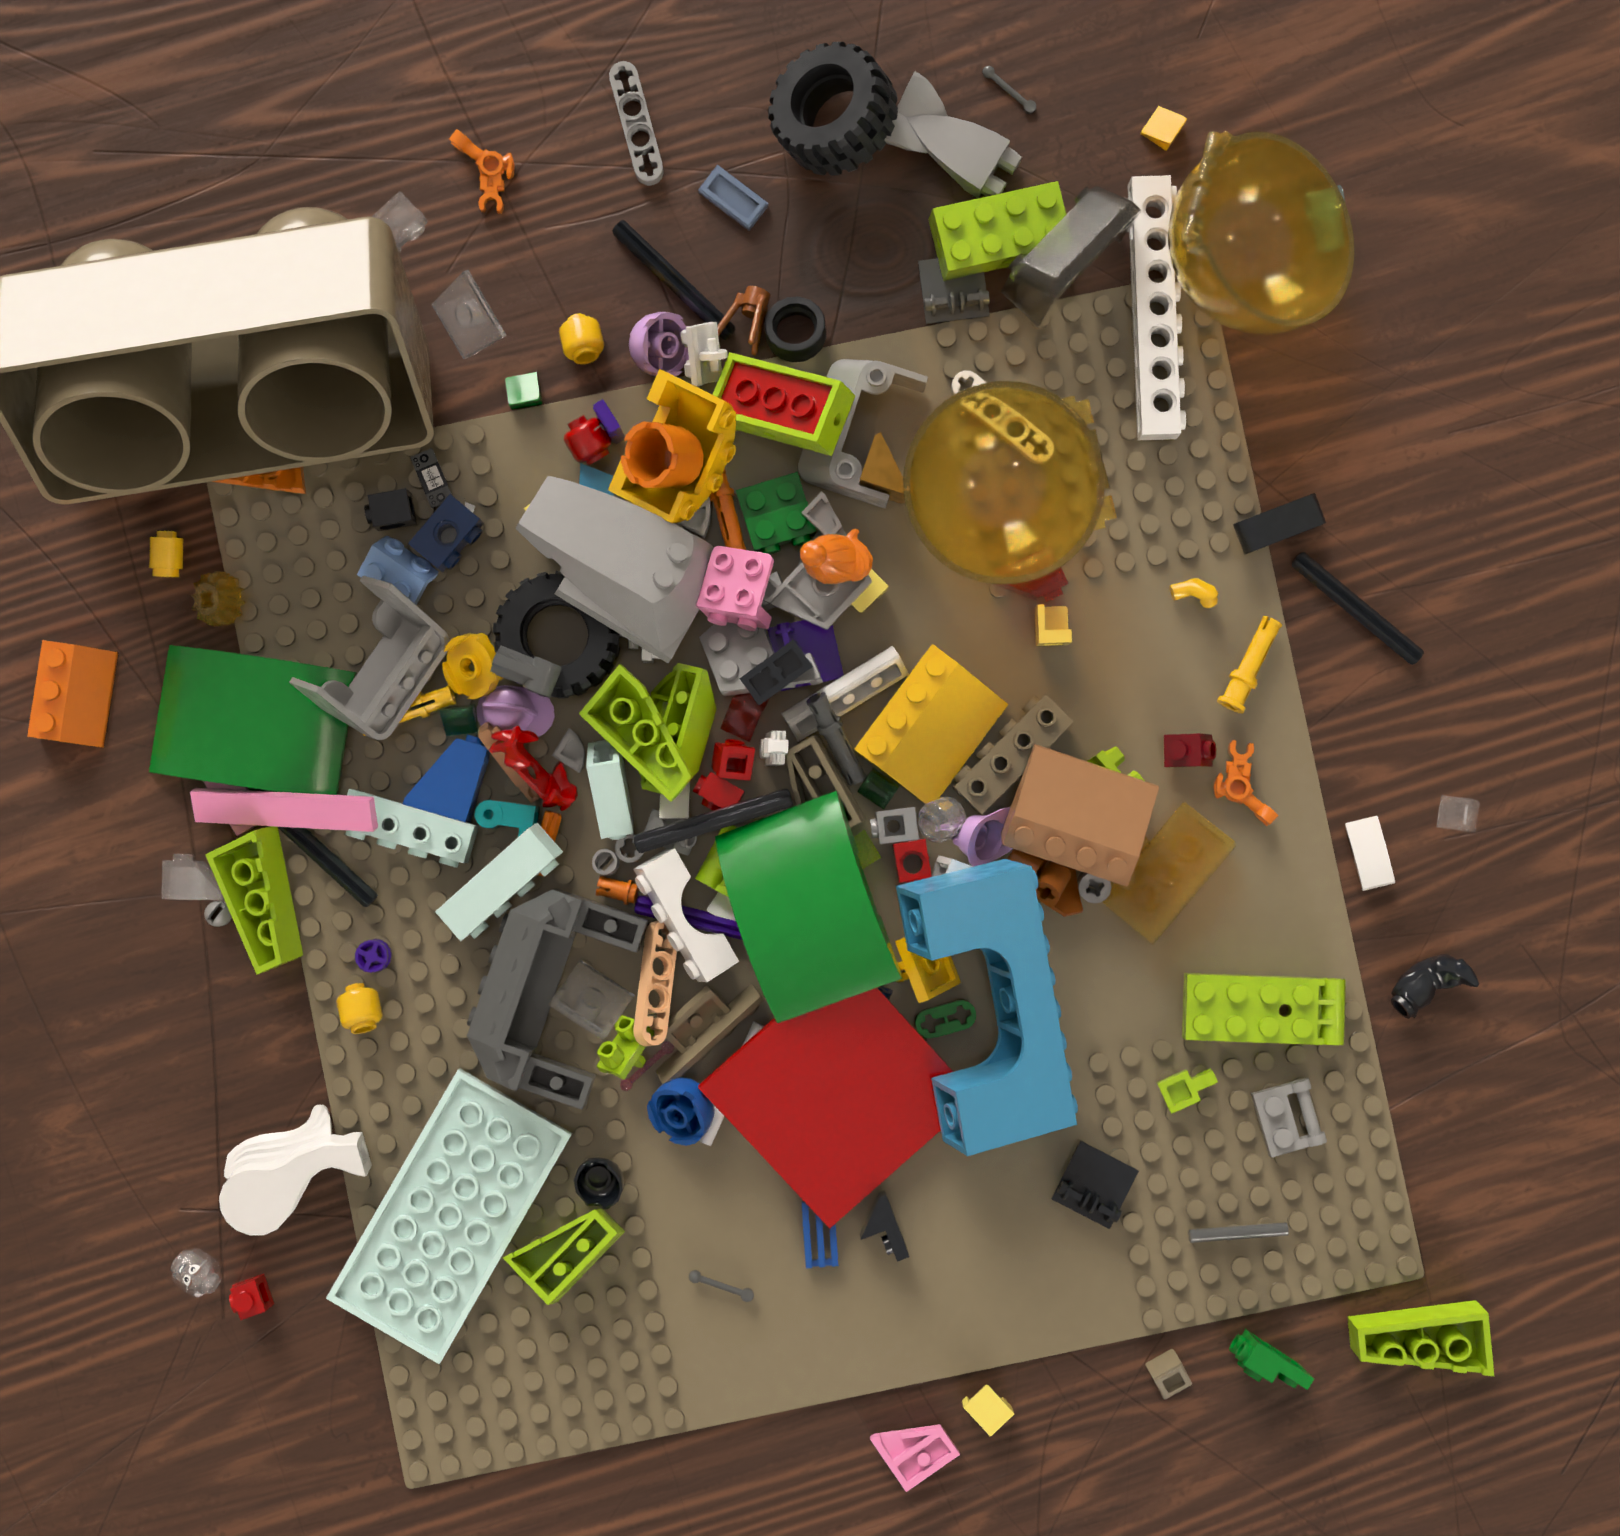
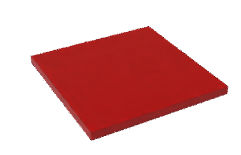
[698,988,954,1229]

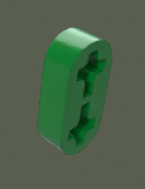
[915,999,976,1039]

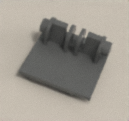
[918,258,990,324]

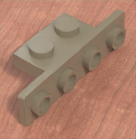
[656,984,764,1084]

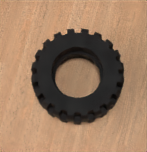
[768,42,898,176]
[493,571,621,699]

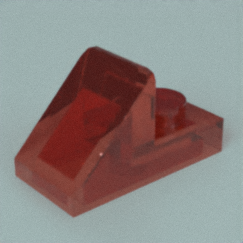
[720,693,770,742]

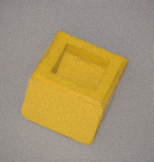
[1140,106,1187,151]

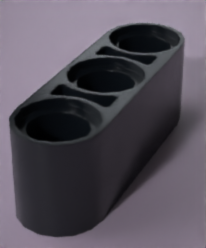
[1233,493,1327,555]

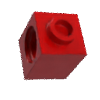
[892,839,932,883]

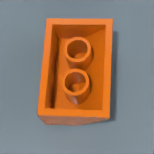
[27,640,118,748]

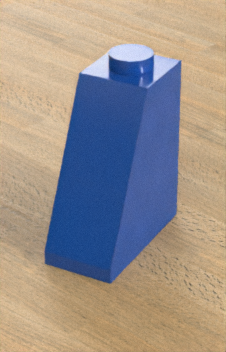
[403,734,491,823]

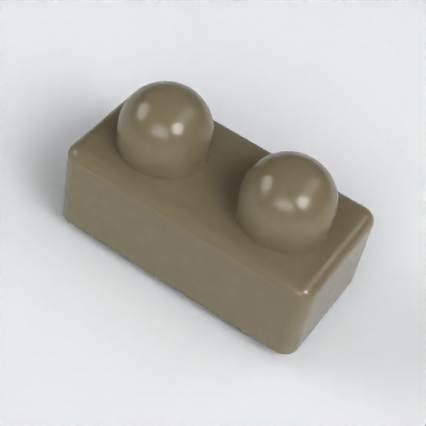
[0,207,434,504]

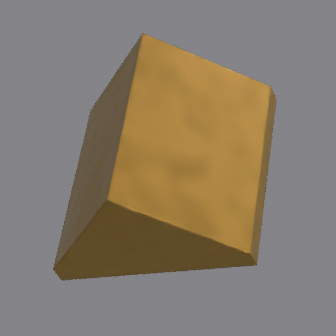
[859,432,910,504]

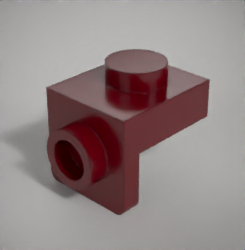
[1164,733,1217,767]

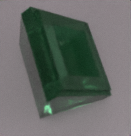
[440,704,478,736]
[857,768,900,809]

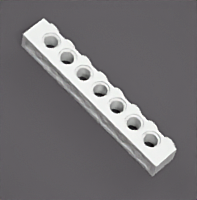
[1127,175,1186,441]

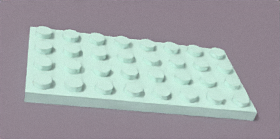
[326,1068,573,1364]

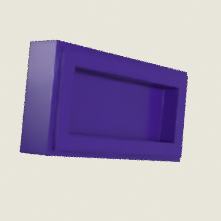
[593,399,625,444]

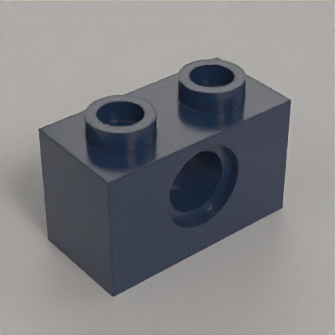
[408,494,484,572]

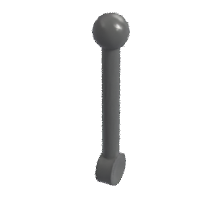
[982,66,1036,114]
[689,1270,754,1302]

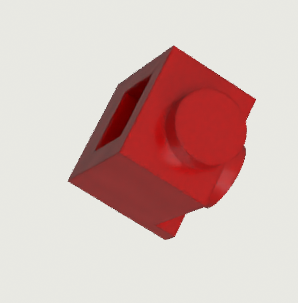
[711,739,755,781]
[692,772,745,811]
[229,1273,274,1320]

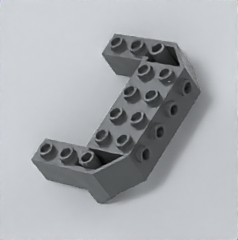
[467,889,649,1110]

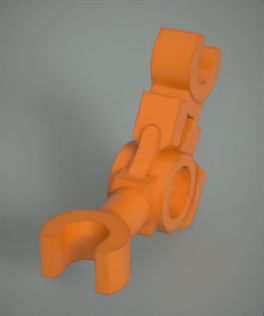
[449,129,515,214]
[1213,740,1279,826]

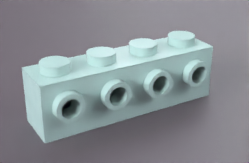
[345,789,479,868]
[435,822,563,941]

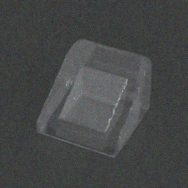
[1437,795,1479,833]

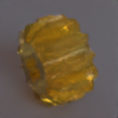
[190,571,246,626]

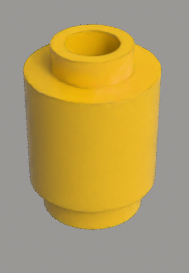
[149,531,183,577]

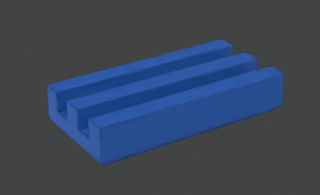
[801,1201,839,1268]

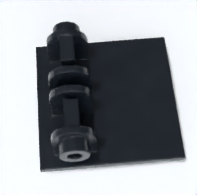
[1051,1141,1139,1229]

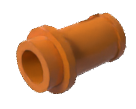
[596,875,639,905]

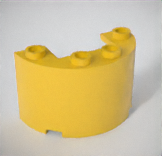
[608,369,736,523]

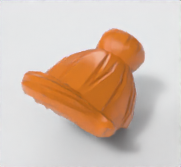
[800,529,873,584]

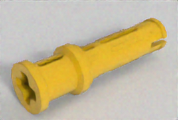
[1217,616,1282,714]

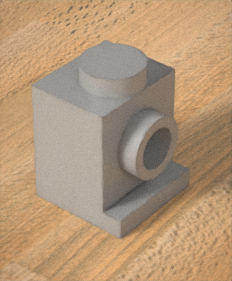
[870,807,919,844]

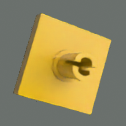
[895,937,961,1003]

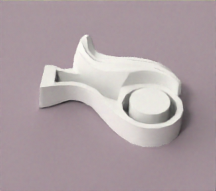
[219,1105,372,1236]

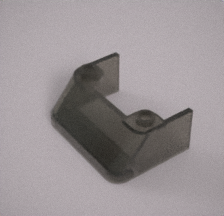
[1001,186,1142,327]

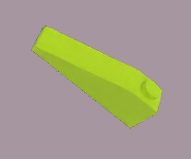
[579,664,693,802]

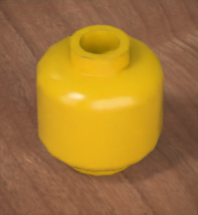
[559,313,604,364]
[336,983,383,1034]

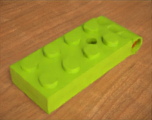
[1182,973,1346,1045]

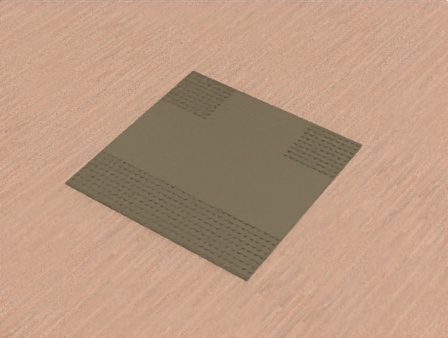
[207,270,1424,1489]

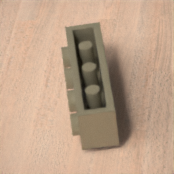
[953,694,1074,815]

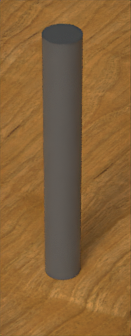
[1188,1222,1289,1243]

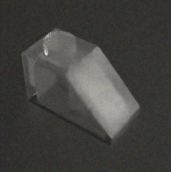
[161,854,224,900]

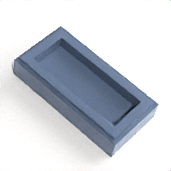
[698,165,769,231]

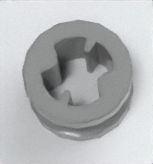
[615,834,644,863]

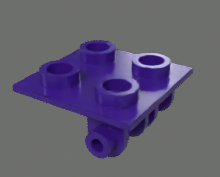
[767,620,844,691]

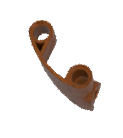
[1007,849,1083,917]

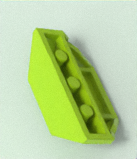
[638,663,717,795]

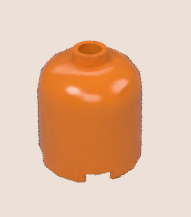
[621,421,704,488]

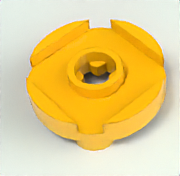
[442,633,503,699]

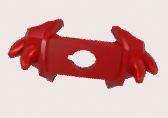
[489,726,578,811]

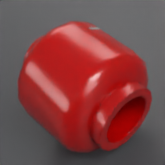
[563,415,612,466]

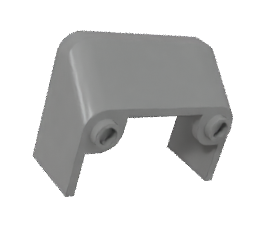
[798,359,928,509]
[289,576,450,740]

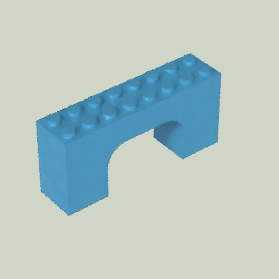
[896,859,1078,1156]

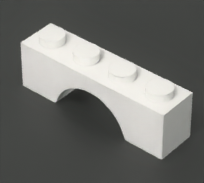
[633,848,739,982]

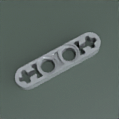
[609,61,664,186]

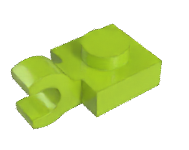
[1156,1068,1218,1114]

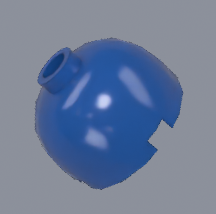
[647,1077,715,1146]

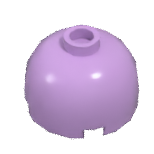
[629,312,689,376]

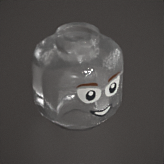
[918,796,966,843]
[171,1248,221,1298]

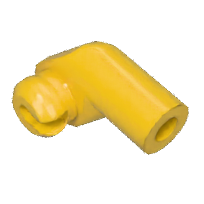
[1169,578,1218,608]

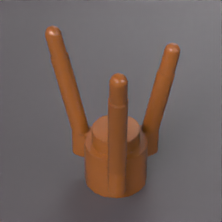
[717,286,771,356]

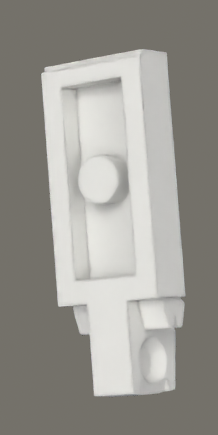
[759,731,788,766]

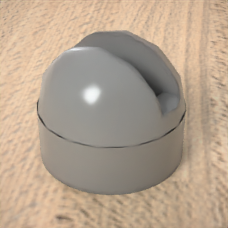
[592,849,620,876]
[204,901,232,927]

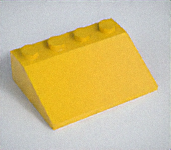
[854,644,1008,808]

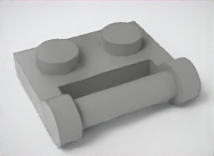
[1251,1078,1327,1158]

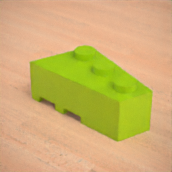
[503,1208,625,1305]

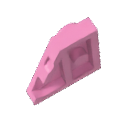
[870,1424,960,1492]

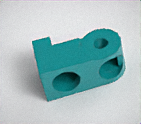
[475,800,540,837]

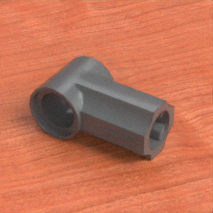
[490,645,563,698]

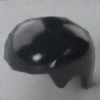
[574,1157,624,1210]

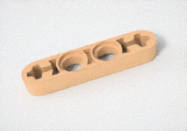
[633,920,677,1046]

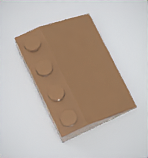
[1001,744,1159,887]

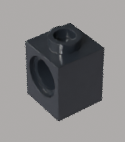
[364,488,417,531]

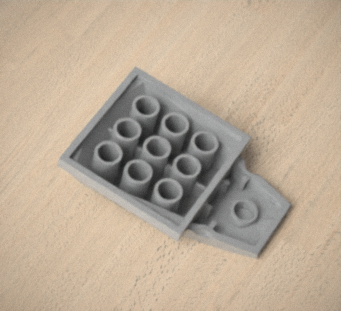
[515,476,714,663]

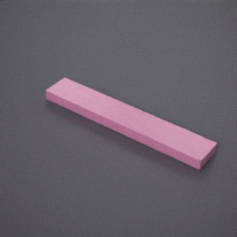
[190,788,378,832]

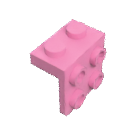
[696,546,774,631]

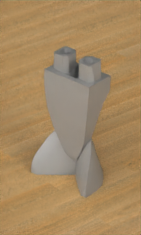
[884,71,1022,198]

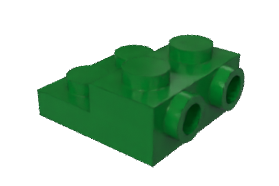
[736,472,816,555]
[1229,1329,1314,1390]

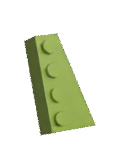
[205,826,303,975]
[1347,1300,1495,1377]

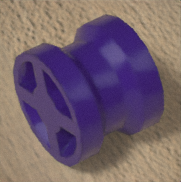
[355,939,392,973]

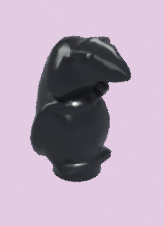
[1391,954,1479,1019]

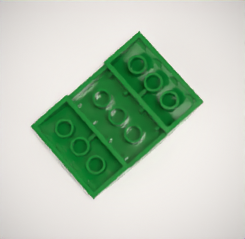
[149,645,357,795]
[715,791,903,1023]

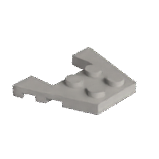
[763,491,872,630]
[699,571,823,696]

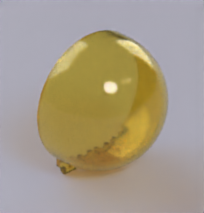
[1168,131,1355,335]
[903,381,1117,585]

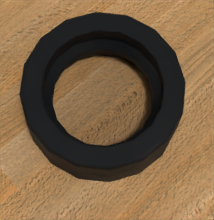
[765,297,826,362]

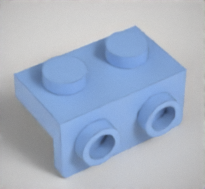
[357,536,439,605]

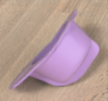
[476,685,555,737]
[952,807,1013,867]

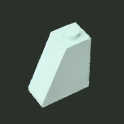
[586,740,634,840]

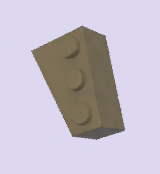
[785,734,866,828]

